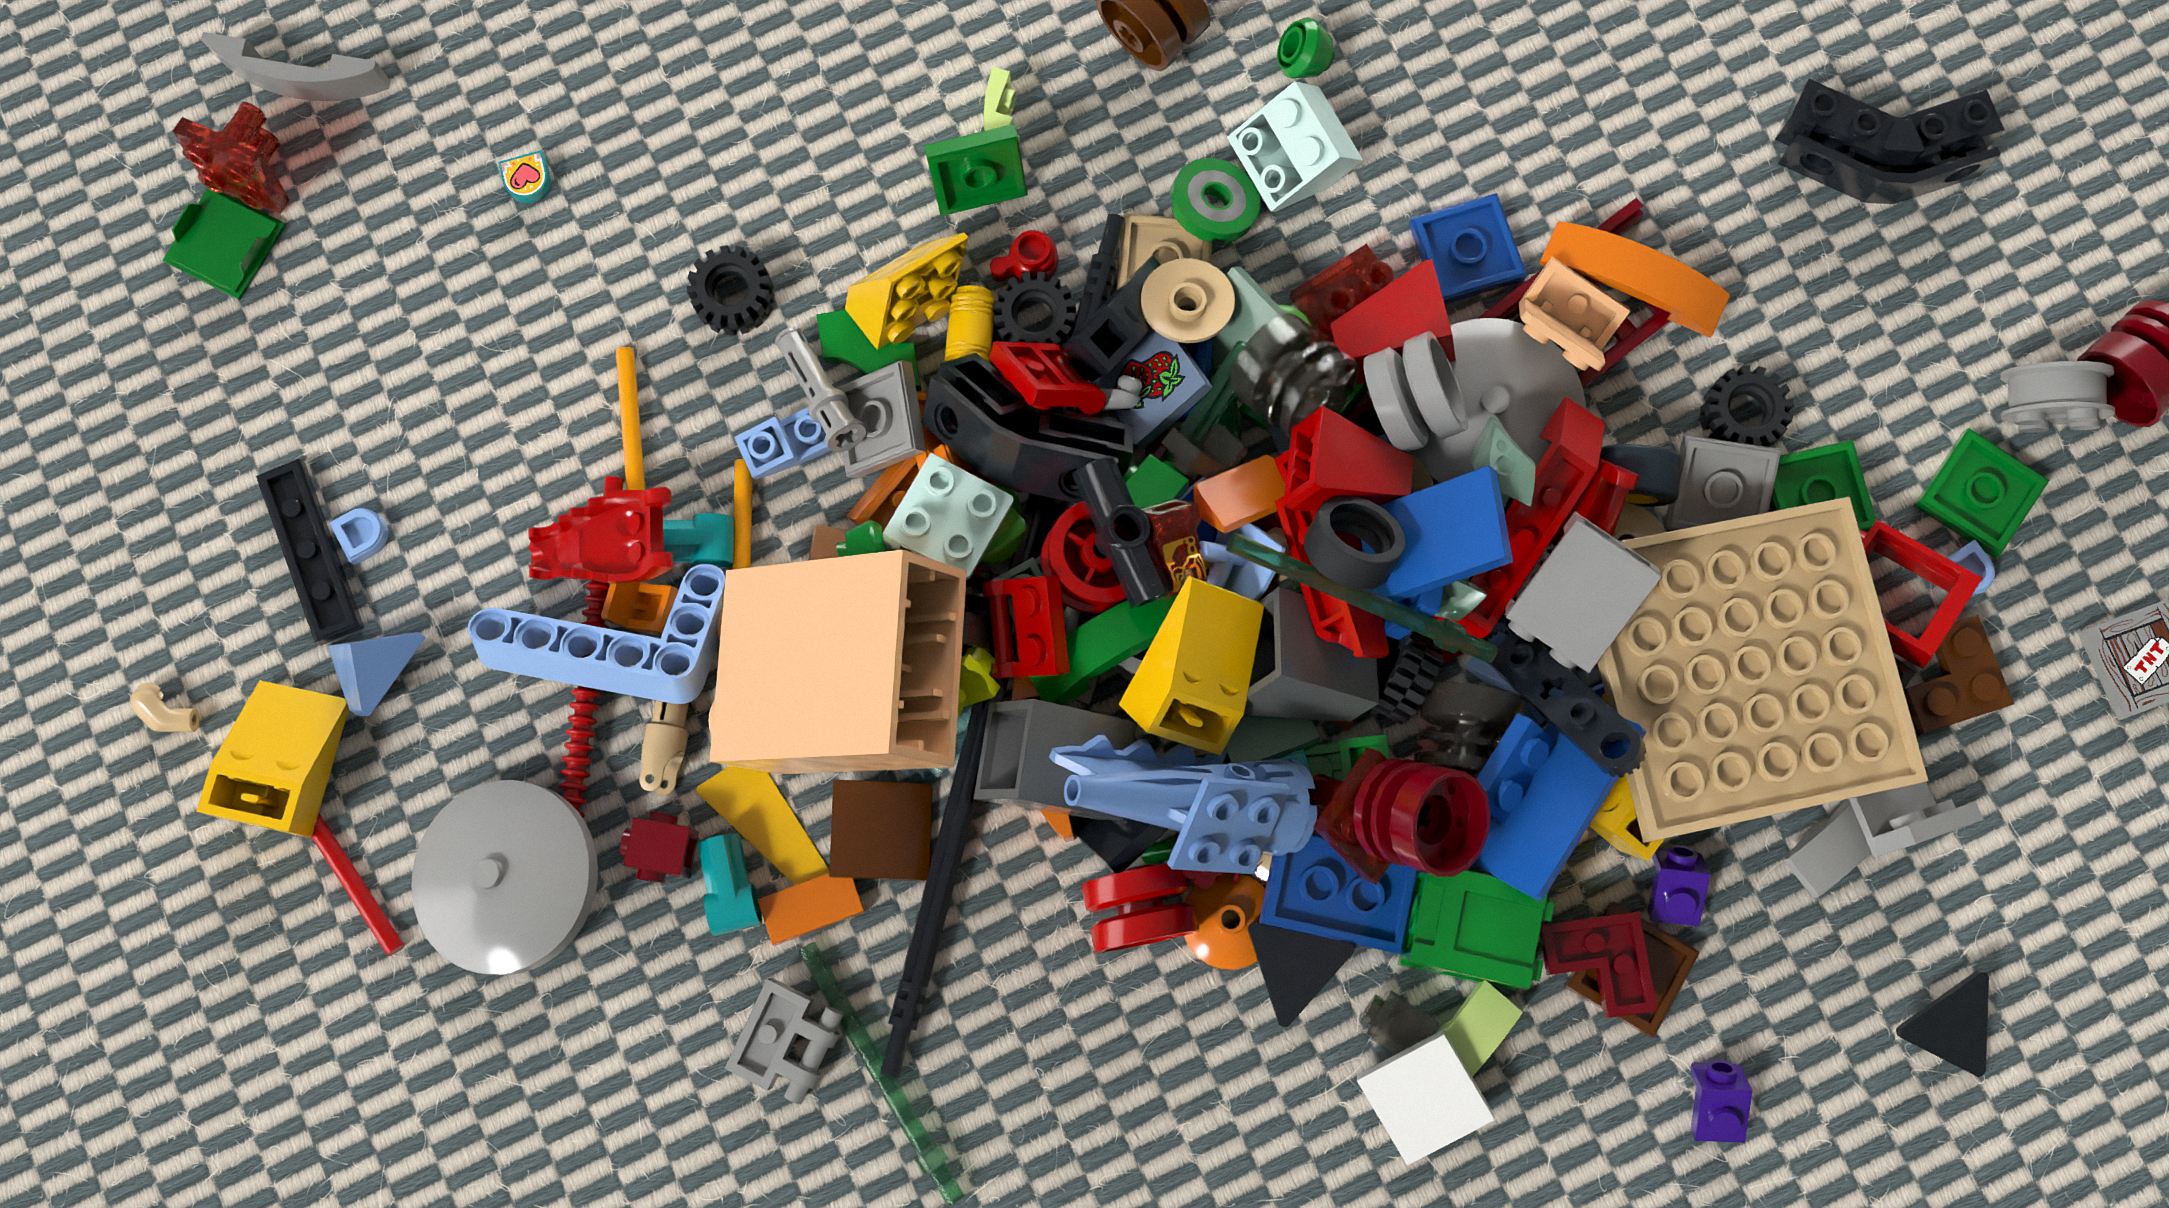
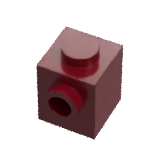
[620,812,699,884]

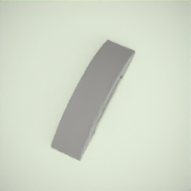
[201,32,391,101]

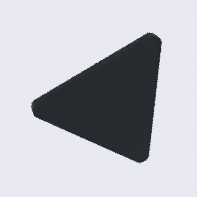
[1247,922,1354,1027]
[1896,970,1989,1077]

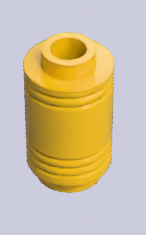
[944,285,995,364]

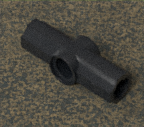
[1072,457,1173,609]

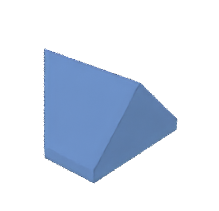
[327,632,426,716]

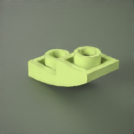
[984,67,1020,141]
[1437,980,1523,1077]

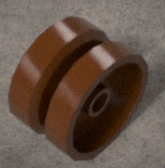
[1096,0,1211,72]

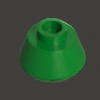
[1277,17,1335,79]
[836,520,886,557]

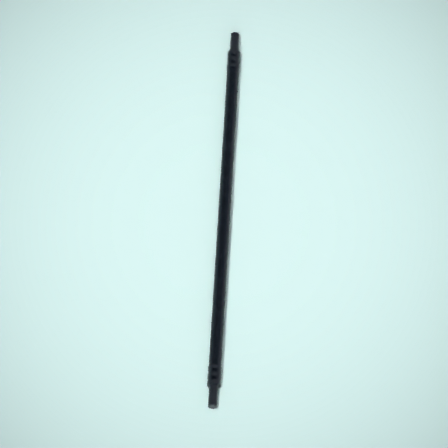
[880,214,1125,1078]

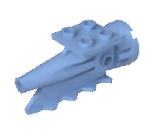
[1049,735,1317,874]

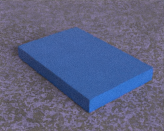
[1361,465,1513,608]
[1259,834,1418,954]

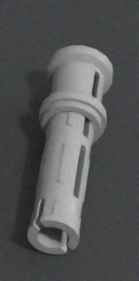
[775,327,866,452]

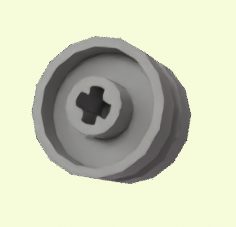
[1364,331,1468,453]

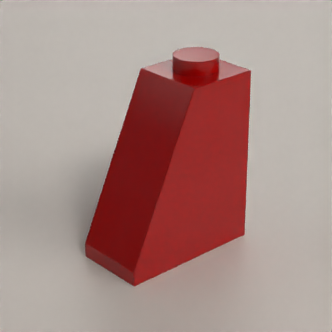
[1325,259,1456,387]
[1283,406,1413,512]

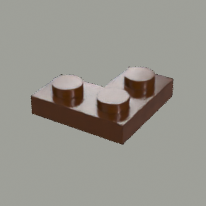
[1904,615,2014,736]

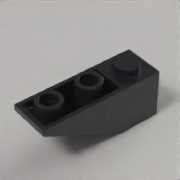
[1059,255,1161,382]

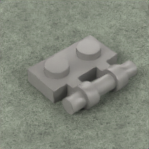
[724,977,844,1104]

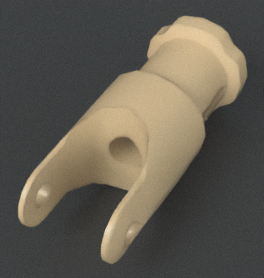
[640,700,689,796]

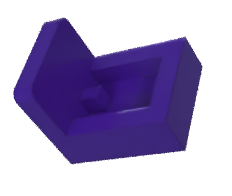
[1647,845,1710,926]
[1690,1060,1752,1143]

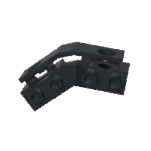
[1775,79,2005,204]
[921,353,1134,503]

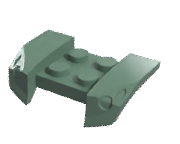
[1435,414,1536,621]

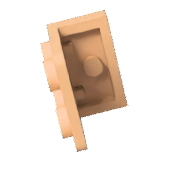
[1519,257,1630,371]

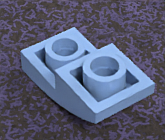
[734,407,830,479]

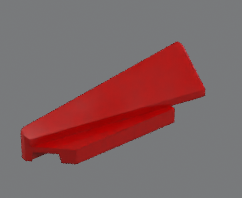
[1274,449,1389,658]

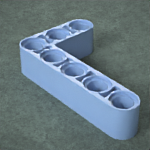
[468,564,725,704]

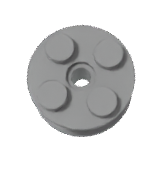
[2000,361,2115,433]

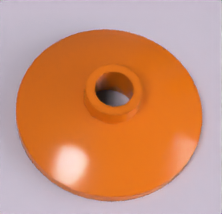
[1184,872,1266,970]

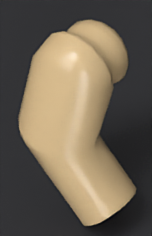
[130,683,200,732]

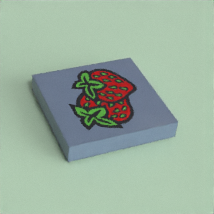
[1095,327,1213,449]

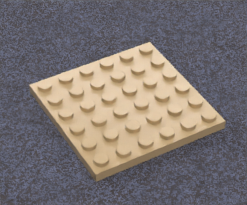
[1598,497,1928,843]

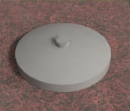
[1409,318,1586,502]
[411,780,598,975]

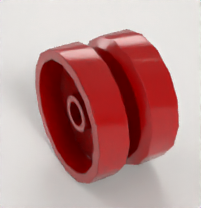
[1081,864,1200,954]

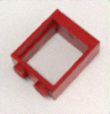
[1859,520,1983,669]

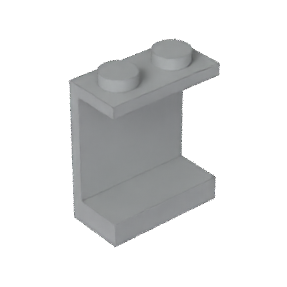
[1505,512,1662,673]

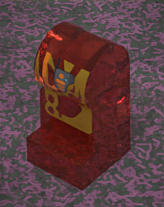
[1141,499,1208,598]

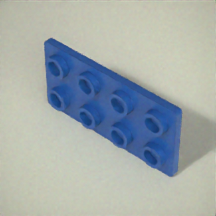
[1472,713,1646,901]

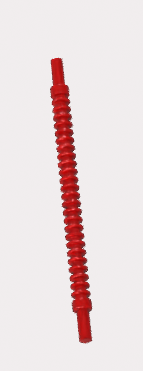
[558,476,624,818]

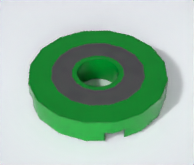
[1170,158,1260,243]

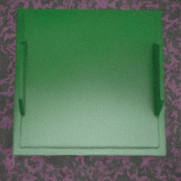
[162,185,286,300]

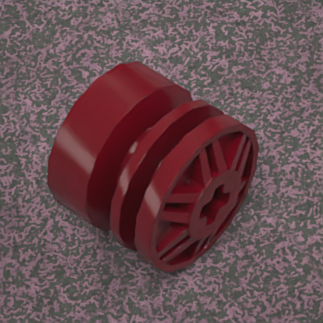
[2077,300,2169,427]
[1353,758,1491,877]

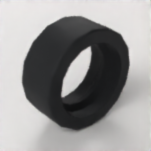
[1304,495,1406,590]

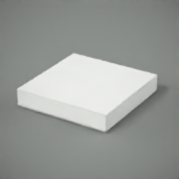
[1357,1029,1495,1165]

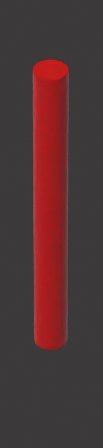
[311,813,405,956]

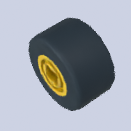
[1600,444,1681,507]

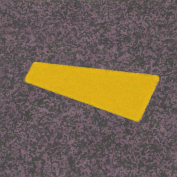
[696,766,829,885]

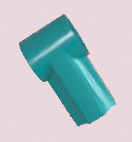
[663,513,735,568]
[697,833,763,936]

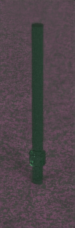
[1226,532,1498,663]
[798,942,965,1207]

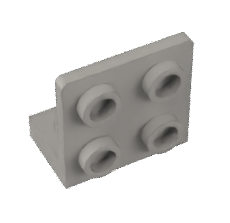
[1849,782,1984,858]

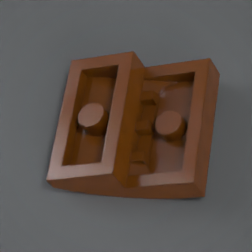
[829,780,933,881]

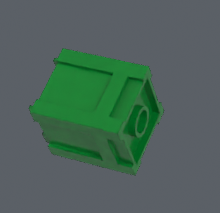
[1397,870,1555,991]

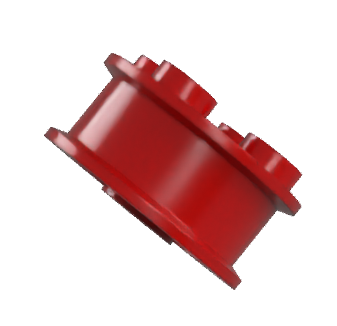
[1040,501,1154,614]

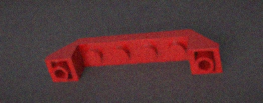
[1412,397,1605,663]

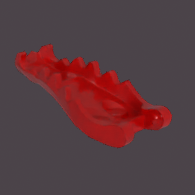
[528,486,674,584]

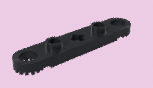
[1473,614,1647,777]

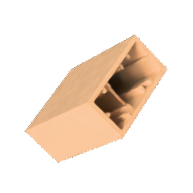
[709,550,967,774]

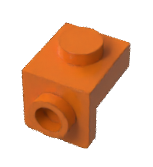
[601,582,679,636]

